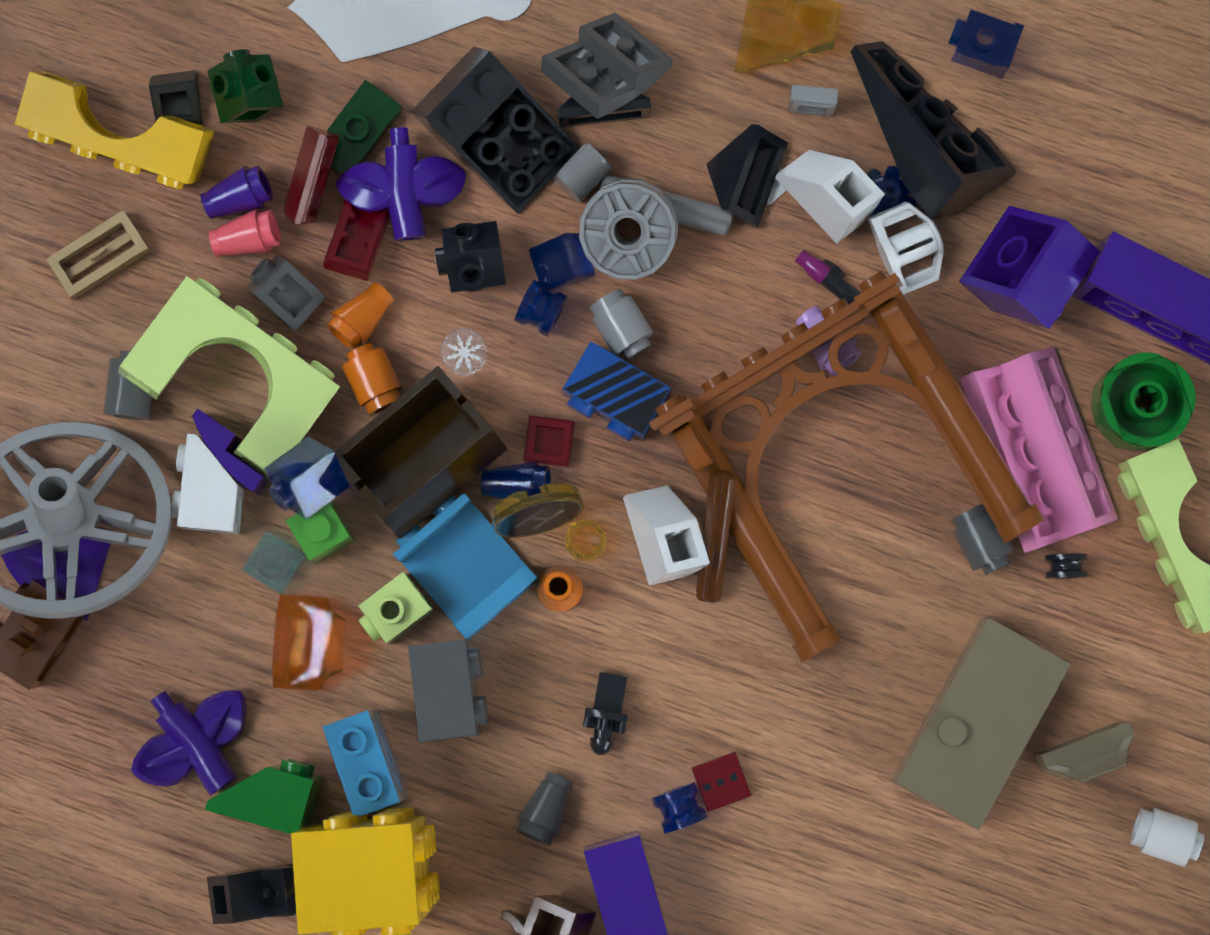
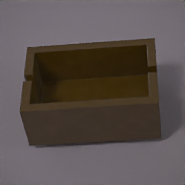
[330,366,508,539]

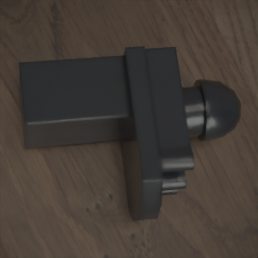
[583,672,628,755]

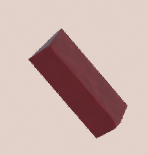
[283,126,339,225]

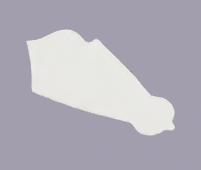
[287,0,531,62]

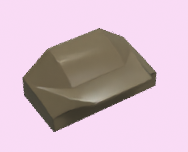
[1034,721,1134,783]

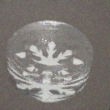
[440,328,487,376]

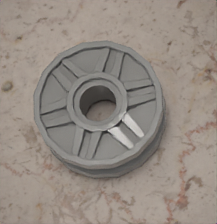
[579,178,679,280]

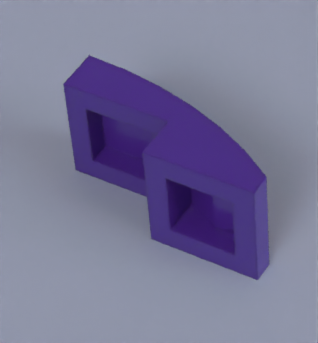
[192,408,269,496]

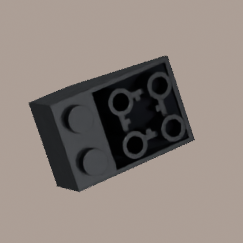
[411,46,580,214]

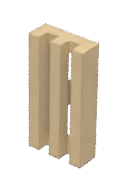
[46,210,151,300]

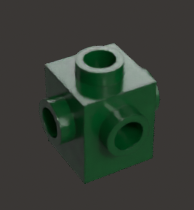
[207,49,284,123]

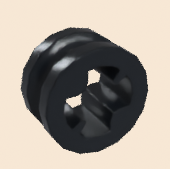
[1044,553,1088,579]

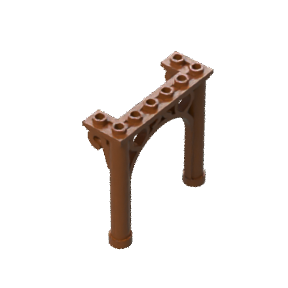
[649,271,1045,662]

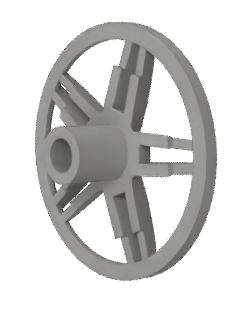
[0,422,172,619]

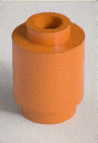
[342,343,402,415]

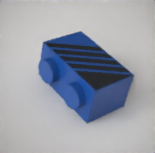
[562,342,671,442]

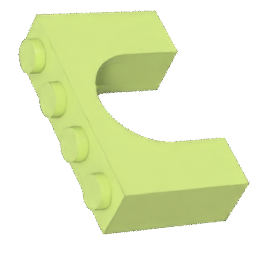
[118,276,340,481]

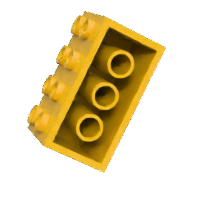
[291,807,440,935]

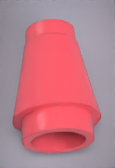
[209,208,281,257]

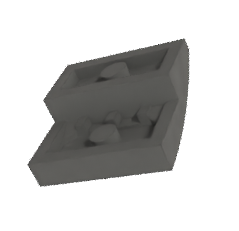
[541,13,673,119]

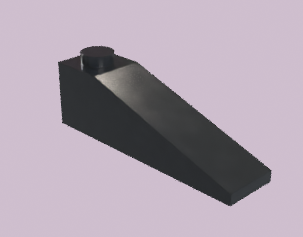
[850,41,1017,220]

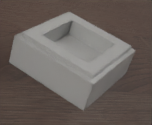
[788,85,838,117]

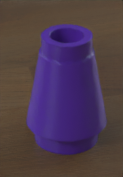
[200,165,273,219]

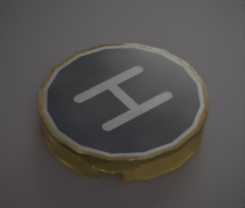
[491,483,584,538]

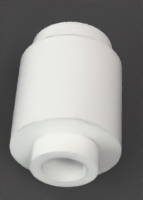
[1130,808,1205,867]

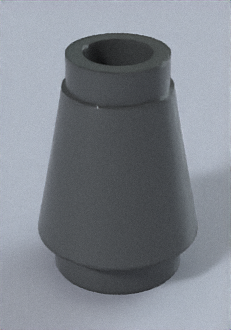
[516,772,573,846]

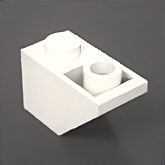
[775,150,885,244]
[171,433,244,535]
[623,485,710,586]

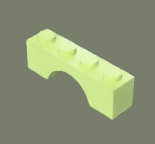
[1117,438,1210,634]

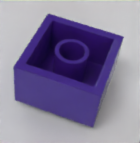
[959,205,1100,329]

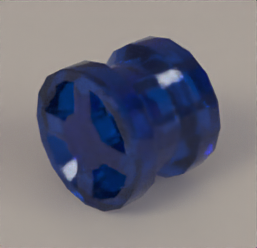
[514,280,568,337]
[651,782,708,834]

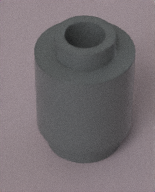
[952,504,1015,575]

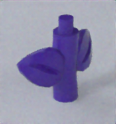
[335,127,466,241]
[131,690,247,796]

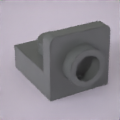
[246,255,326,331]

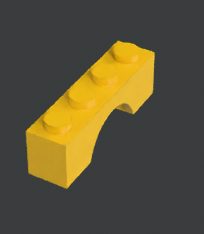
[14,71,215,189]

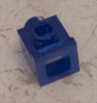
[948,9,1024,79]

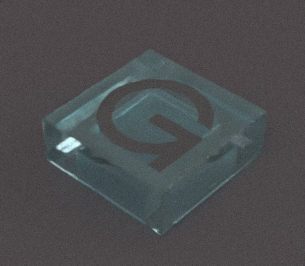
[241,531,306,595]

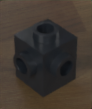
[435,221,506,293]

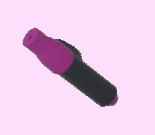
[795,250,861,304]

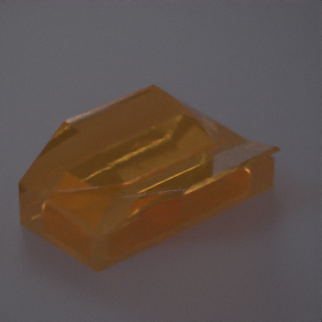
[272,595,346,691]

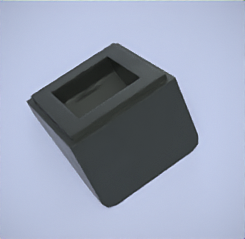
[149,70,203,124]

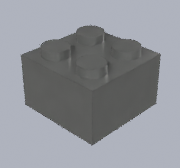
[408,639,489,742]

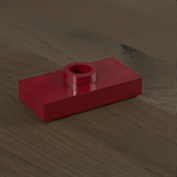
[323,200,390,281]

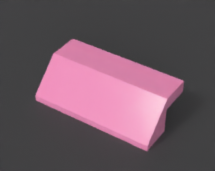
[960,347,1119,553]

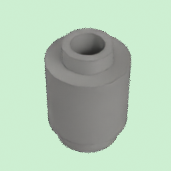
[590,288,654,360]

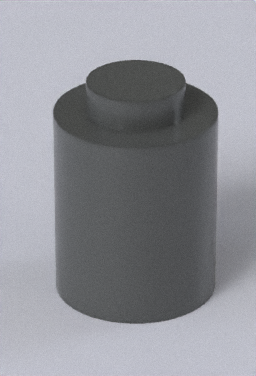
[103,351,153,420]

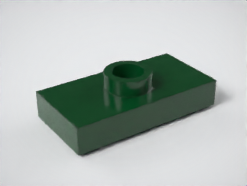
[327,80,403,176]

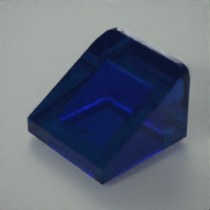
[528,233,595,292]

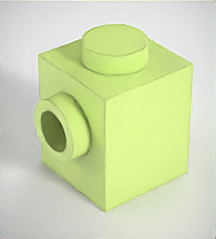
[358,572,435,644]

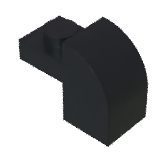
[207,864,296,924]

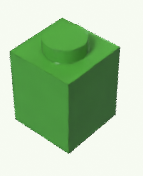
[285,497,355,564]

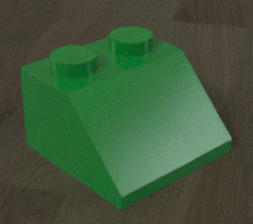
[205,758,324,834]

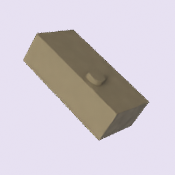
[890,617,1071,830]

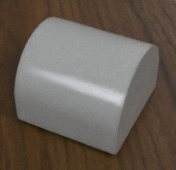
[554,143,612,203]

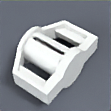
[867,202,944,294]

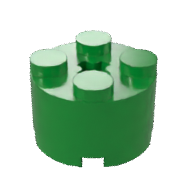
[1091,352,1196,451]

